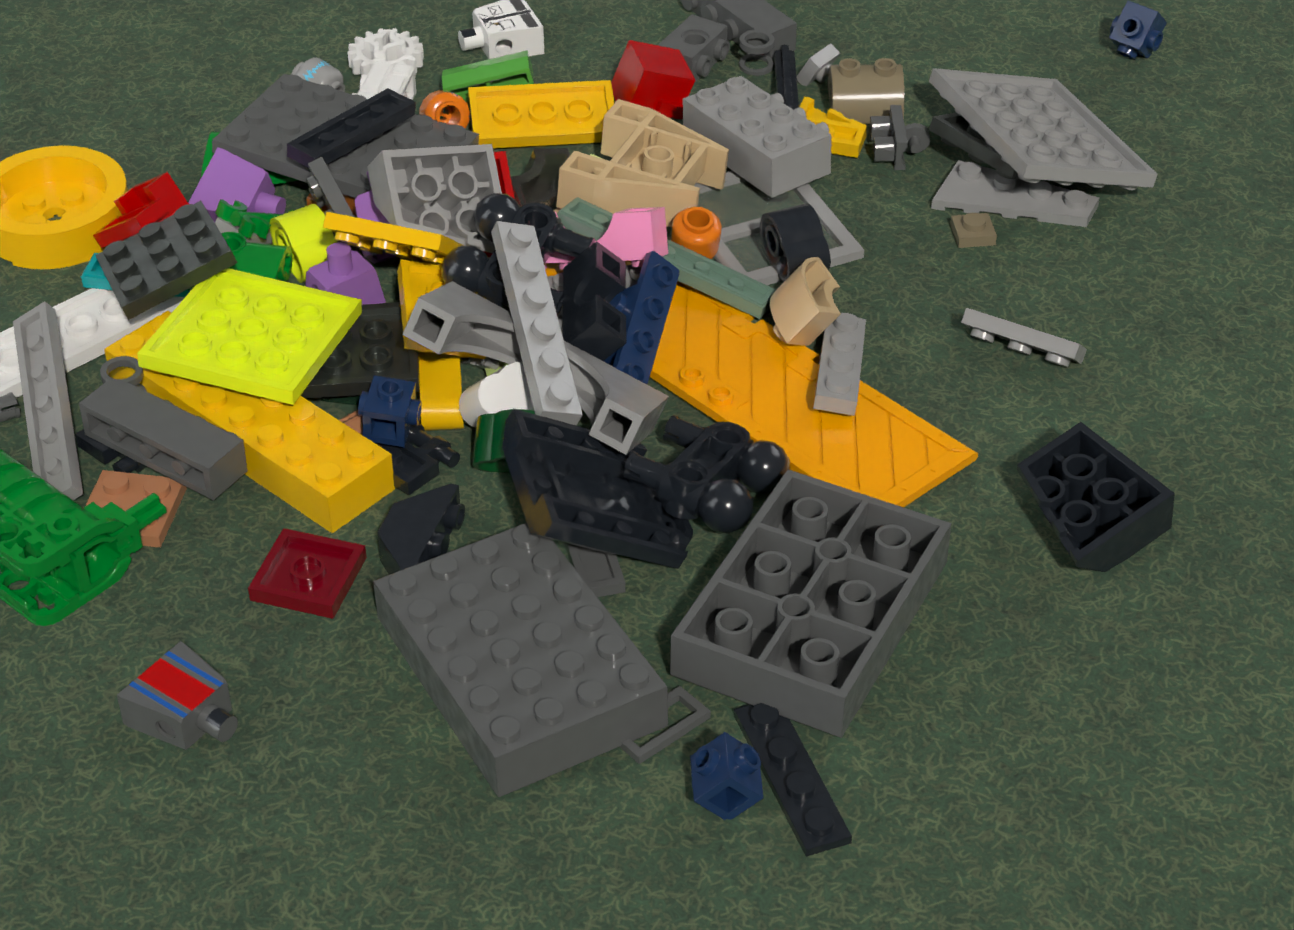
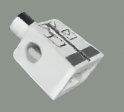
[458,0,544,59]

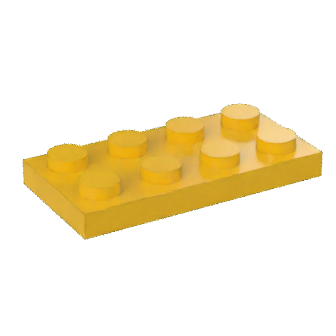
[468,80,614,148]

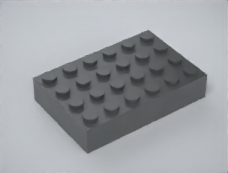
[670,469,952,738]
[373,523,668,798]

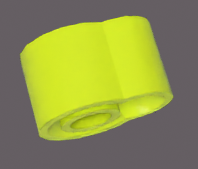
[270,203,338,283]

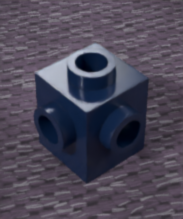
[1109,0,1167,60]
[358,375,422,447]
[690,732,763,820]

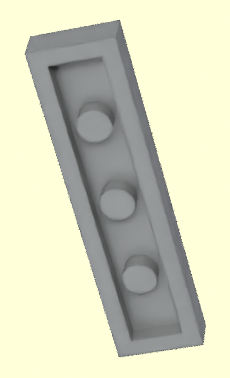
[813,313,866,416]

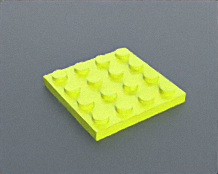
[137,268,362,405]

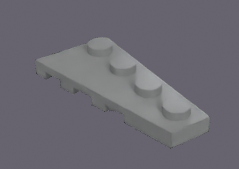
[932,160,1099,227]

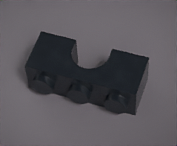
[562,241,627,361]

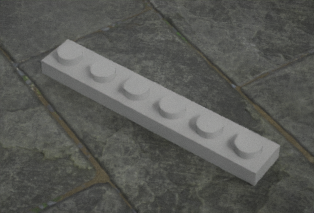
[491,221,583,425]
[13,301,83,500]

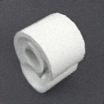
[459,362,534,428]

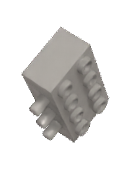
[683,76,832,198]

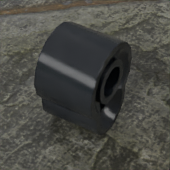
[760,203,831,281]

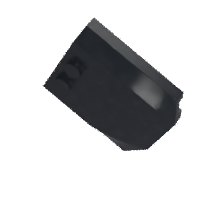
[502,408,693,569]

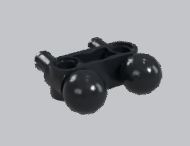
[441,193,595,316]
[623,415,790,534]

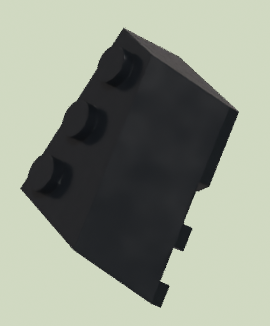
[1017,422,1175,572]

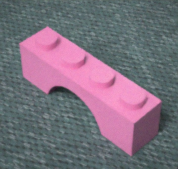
[544,207,668,269]

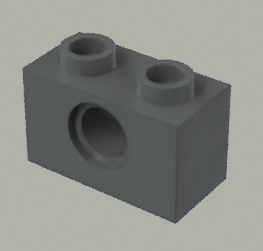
[658,14,730,82]

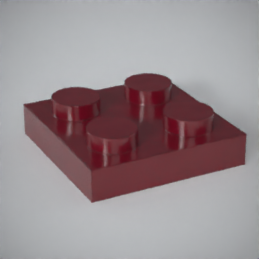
[248,528,367,619]

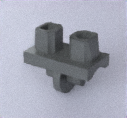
[869,105,930,170]

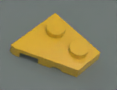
[800,96,867,158]

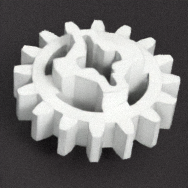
[347,28,424,77]

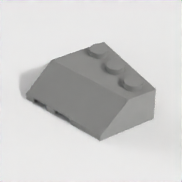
[367,144,502,253]

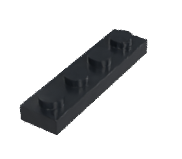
[287,88,416,168]
[734,703,852,856]

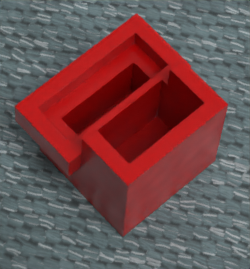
[611,40,695,119]
[93,171,189,248]

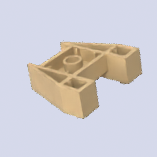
[556,99,729,227]

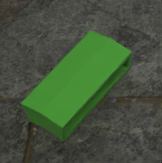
[442,50,534,102]

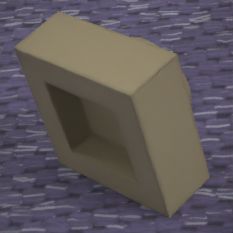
[950,213,997,248]

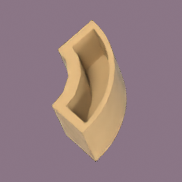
[770,257,841,346]

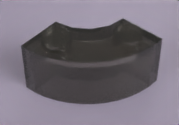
[511,148,570,210]

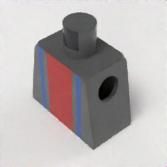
[117,641,238,750]

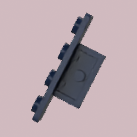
[603,251,680,384]

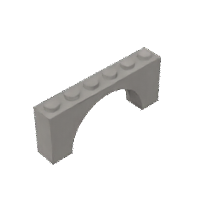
[402,281,669,455]

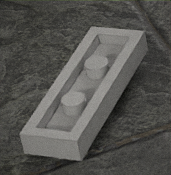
[961,308,1087,368]

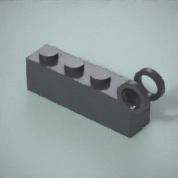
[681,0,797,76]
[79,356,248,501]

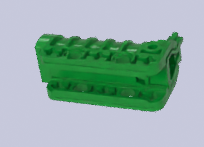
[0,449,167,626]

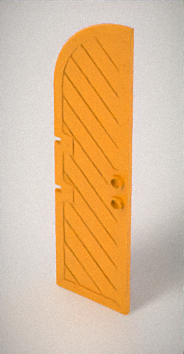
[545,260,978,507]

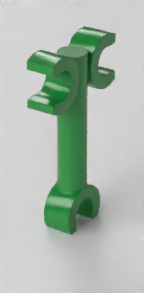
[215,199,294,239]

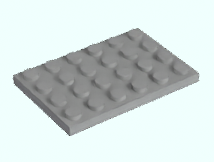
[929,68,1158,190]

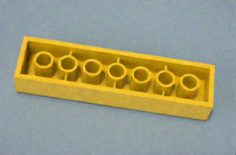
[104,311,395,533]

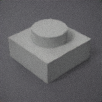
[797,43,840,86]

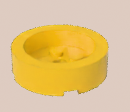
[0,146,128,269]

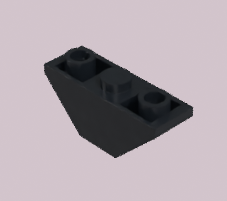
[377,483,465,575]

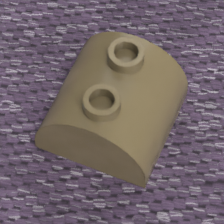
[827,58,904,124]

